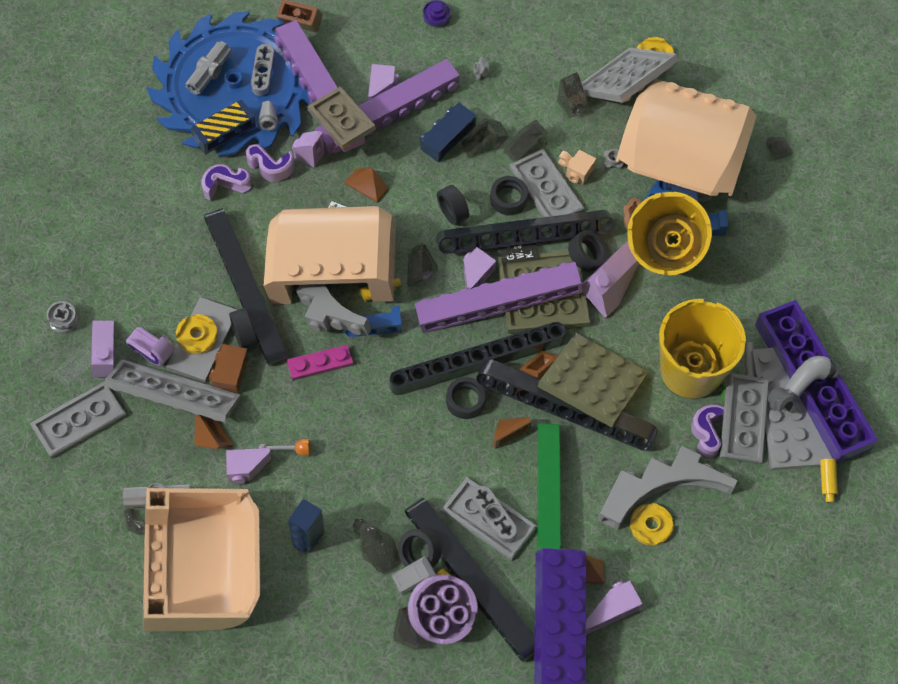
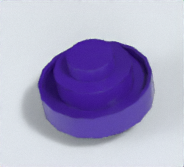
[423,0,450,27]

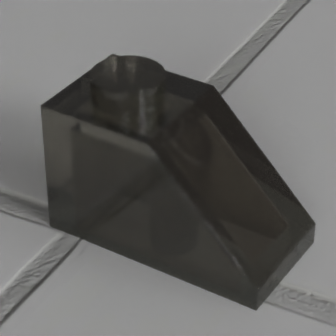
[557,72,587,118]
[461,118,509,158]
[504,120,548,162]

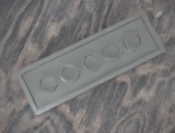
[104,360,240,422]

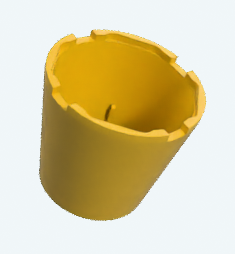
[628,192,712,275]
[659,299,746,399]

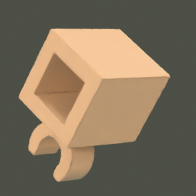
[558,150,596,185]

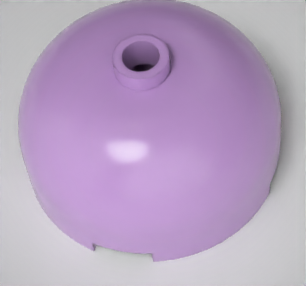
[408,575,477,644]

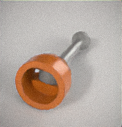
[259,439,311,456]

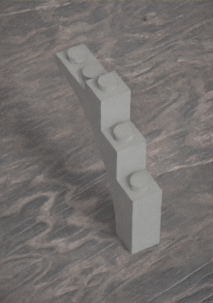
[296,284,371,336]
[598,446,738,530]

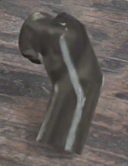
[124,508,145,535]

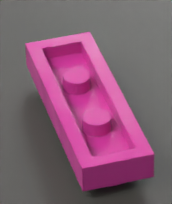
[287,344,353,381]

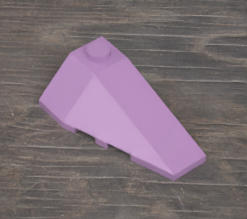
[582,241,639,318]

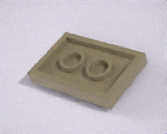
[308,87,375,150]

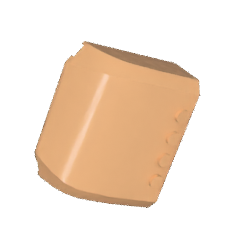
[616,79,757,196]
[264,206,396,304]
[143,488,260,631]

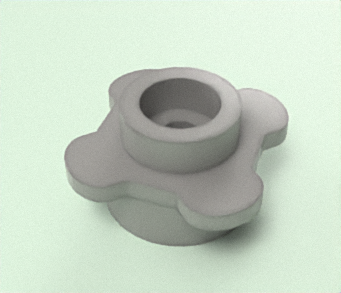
[473,57,489,80]
[604,149,623,168]

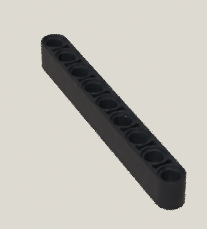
[204,208,288,366]
[436,210,616,254]
[389,322,566,395]
[476,359,658,451]
[404,497,535,662]

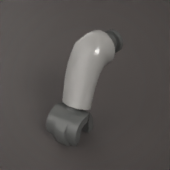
[768,356,839,414]

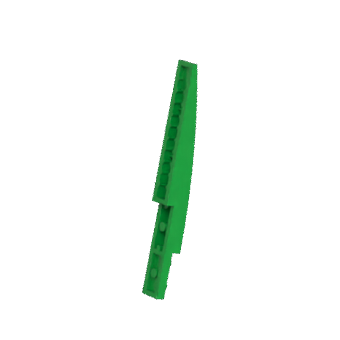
[537,423,560,552]

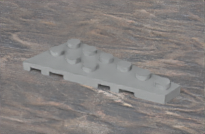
[751,348,833,470]

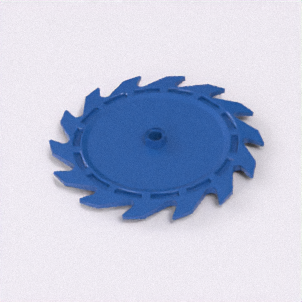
[147,11,311,157]

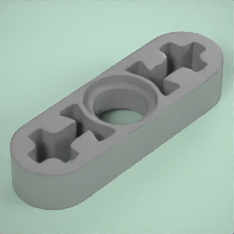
[251,44,274,96]
[472,486,517,543]

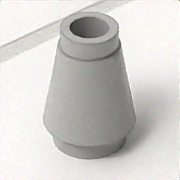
[258,101,278,131]

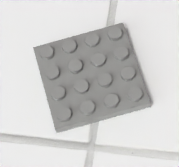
[574,48,679,103]

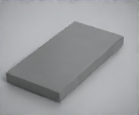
[509,149,584,217]
[166,297,237,383]
[720,373,769,463]
[30,381,127,459]
[441,477,537,561]

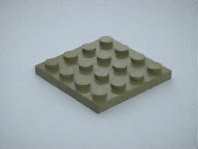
[497,251,590,334]
[538,333,648,427]

